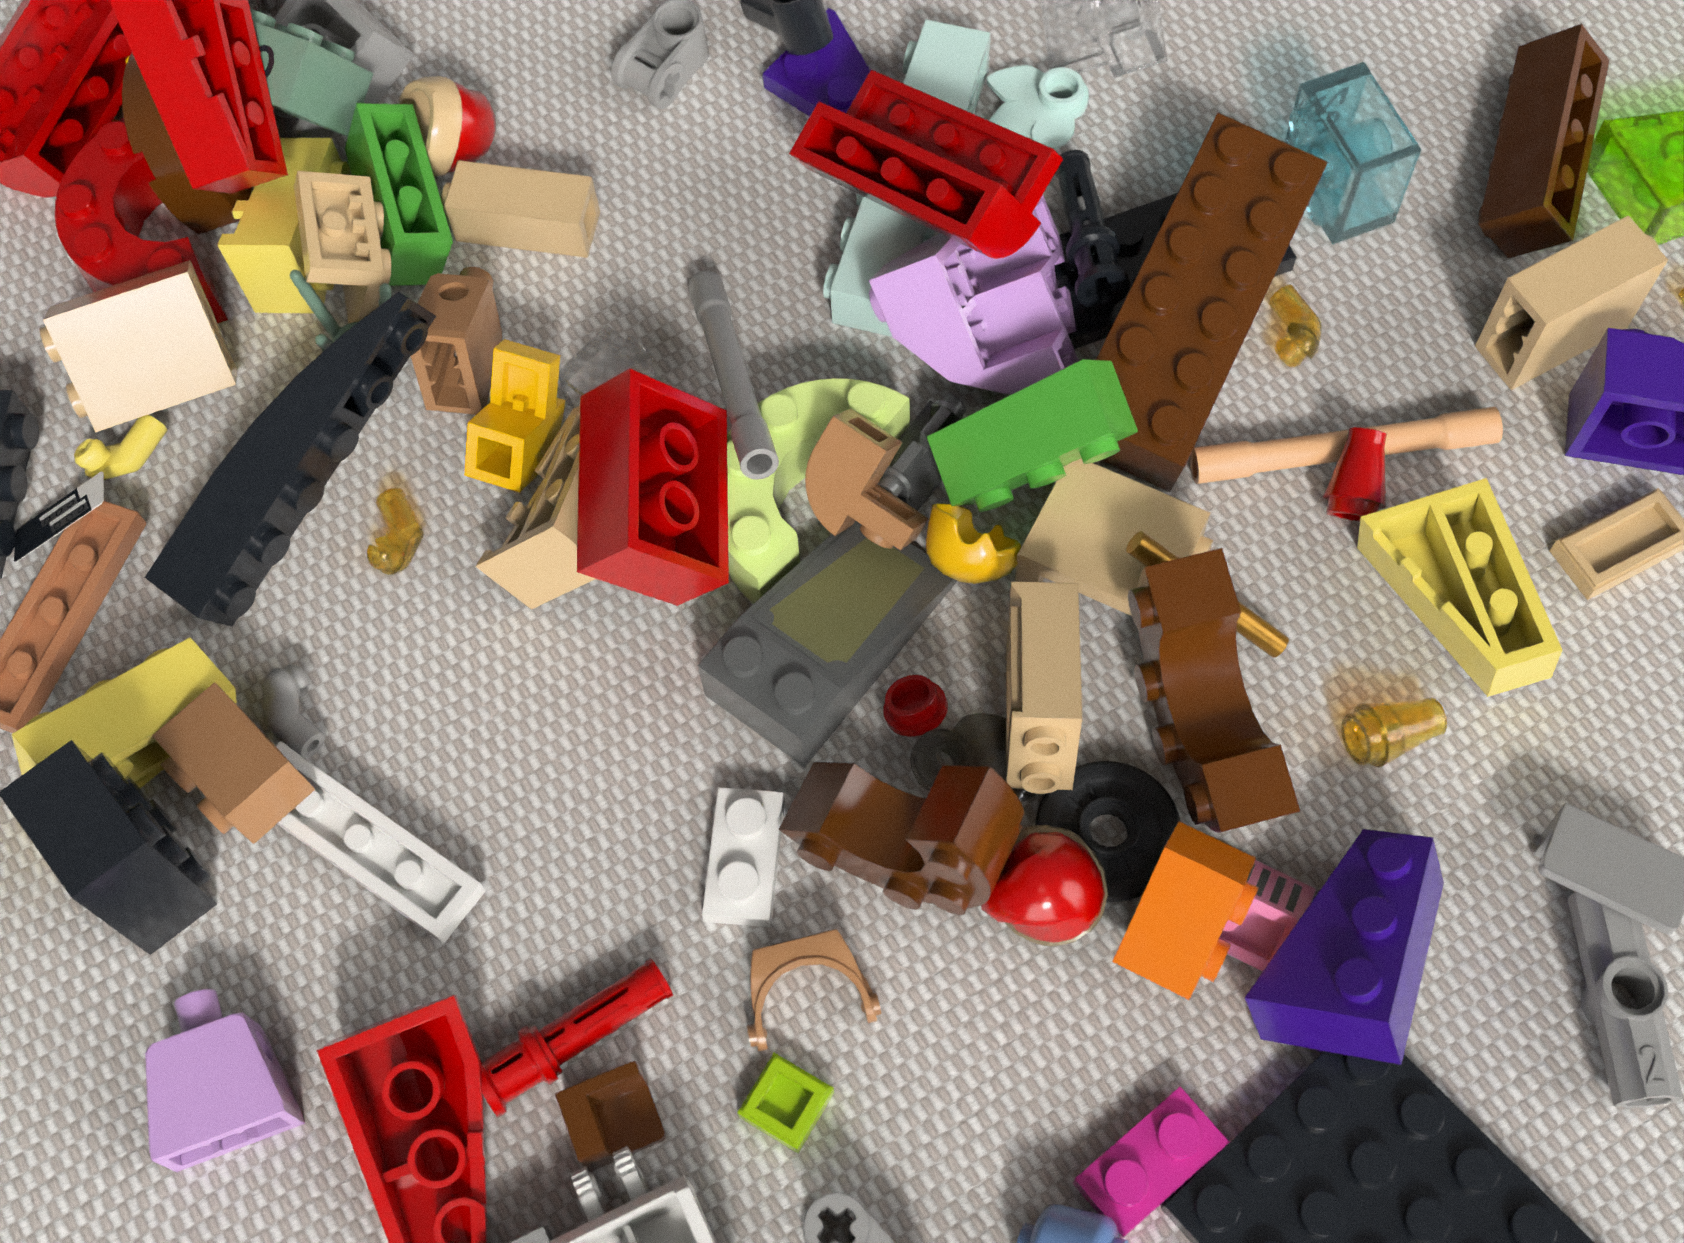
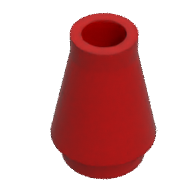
[1323,427,1387,522]

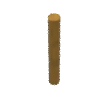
[1126,531,1289,658]

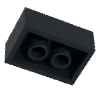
[0,740,217,955]

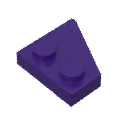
[762,8,870,117]

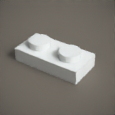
[702,787,785,927]

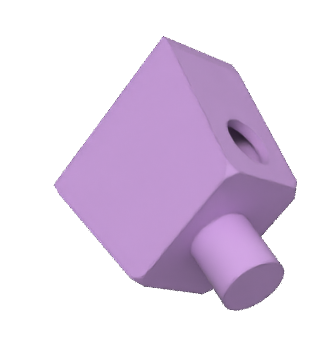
[145,989,305,1172]

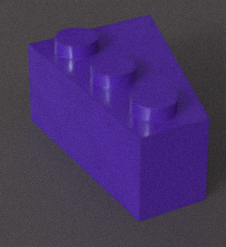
[1245,829,1444,1065]

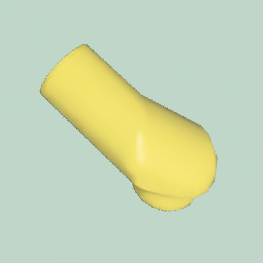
[74,415,167,480]

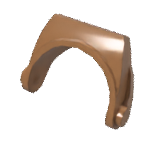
[746,929,882,1051]

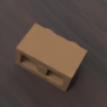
[152,682,316,844]

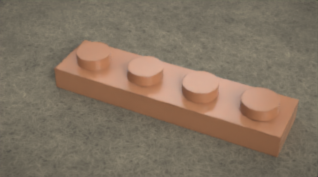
[0,501,147,733]

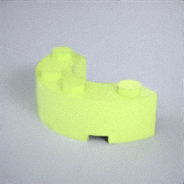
[727,378,910,604]

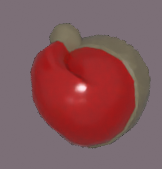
[981,825,1108,947]

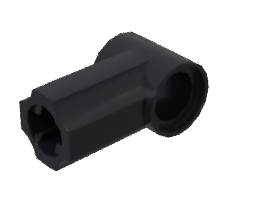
[740,0,833,56]

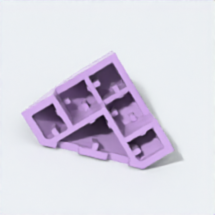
[869,195,1080,395]

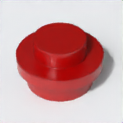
[883,675,948,737]

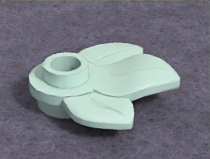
[987,65,1089,150]

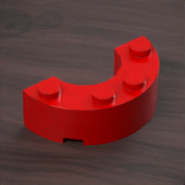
[55,118,228,324]

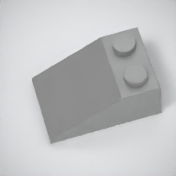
[273,0,414,138]

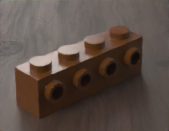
[1478,23,1610,259]

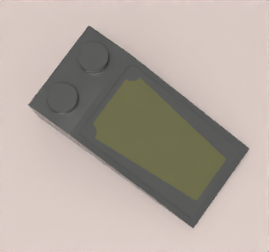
[697,520,957,767]

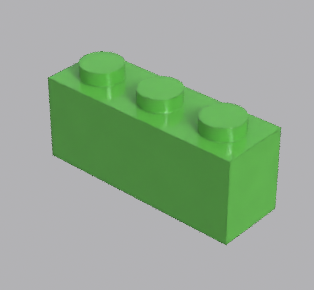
[345,103,453,286]
[927,359,1138,512]

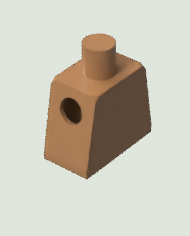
[411,267,502,415]

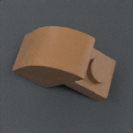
[805,409,929,550]

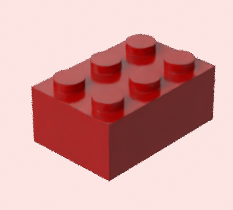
[577,368,729,606]

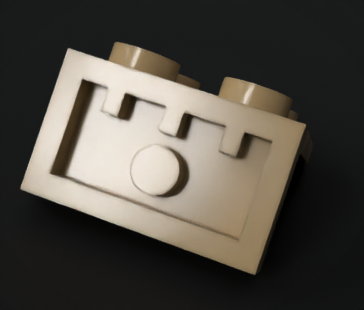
[294,171,391,324]

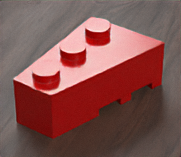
[109,0,288,193]

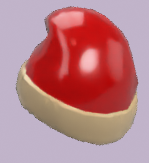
[399,76,496,177]

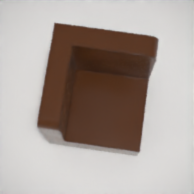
[555,1061,666,1172]

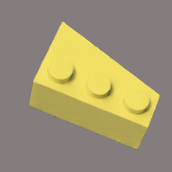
[217,138,351,313]
[1357,478,1562,697]
[11,637,237,788]

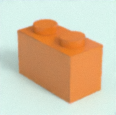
[1112,821,1259,1000]

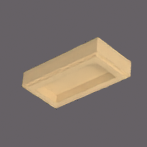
[1549,488,1684,600]

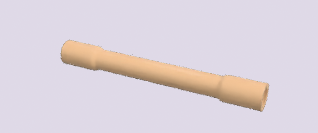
[1190,407,1503,484]

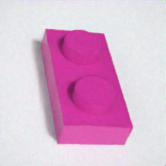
[1072,1087,1229,1239]

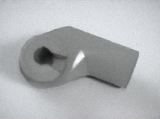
[262,665,325,759]

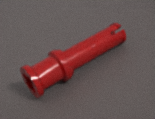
[481,958,674,1118]

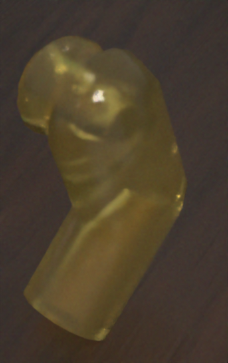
[367,488,424,575]

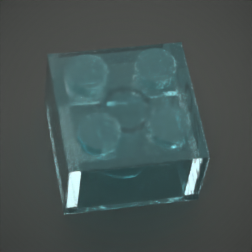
[1284,62,1421,245]

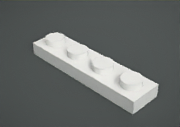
[276,741,486,944]

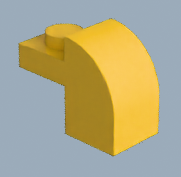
[464,339,566,493]

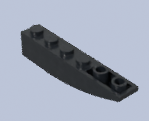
[144,292,436,627]

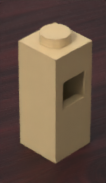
[441,160,600,258]

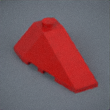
[317,994,488,1243]

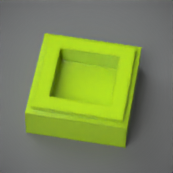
[737,1052,835,1154]

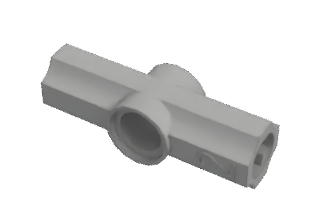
[1567,892,1683,1109]

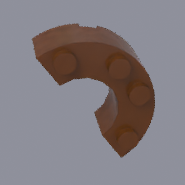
[122,53,252,235]
[1128,548,1301,832]
[778,762,1025,915]

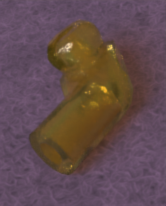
[1269,284,1322,368]

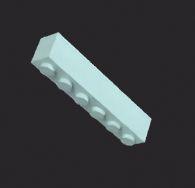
[823,19,990,337]

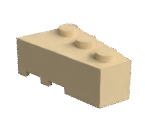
[475,406,598,610]

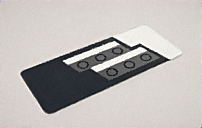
[14,472,104,562]

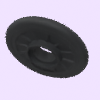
[1035,761,1181,902]

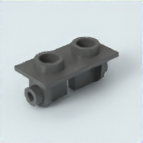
[878,395,966,511]

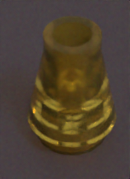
[1341,697,1447,767]

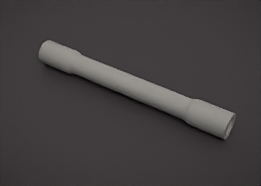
[688,271,779,480]

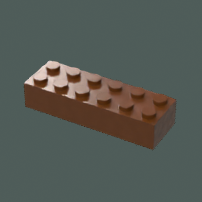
[1096,113,1328,492]

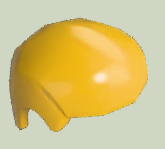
[926,503,1022,584]

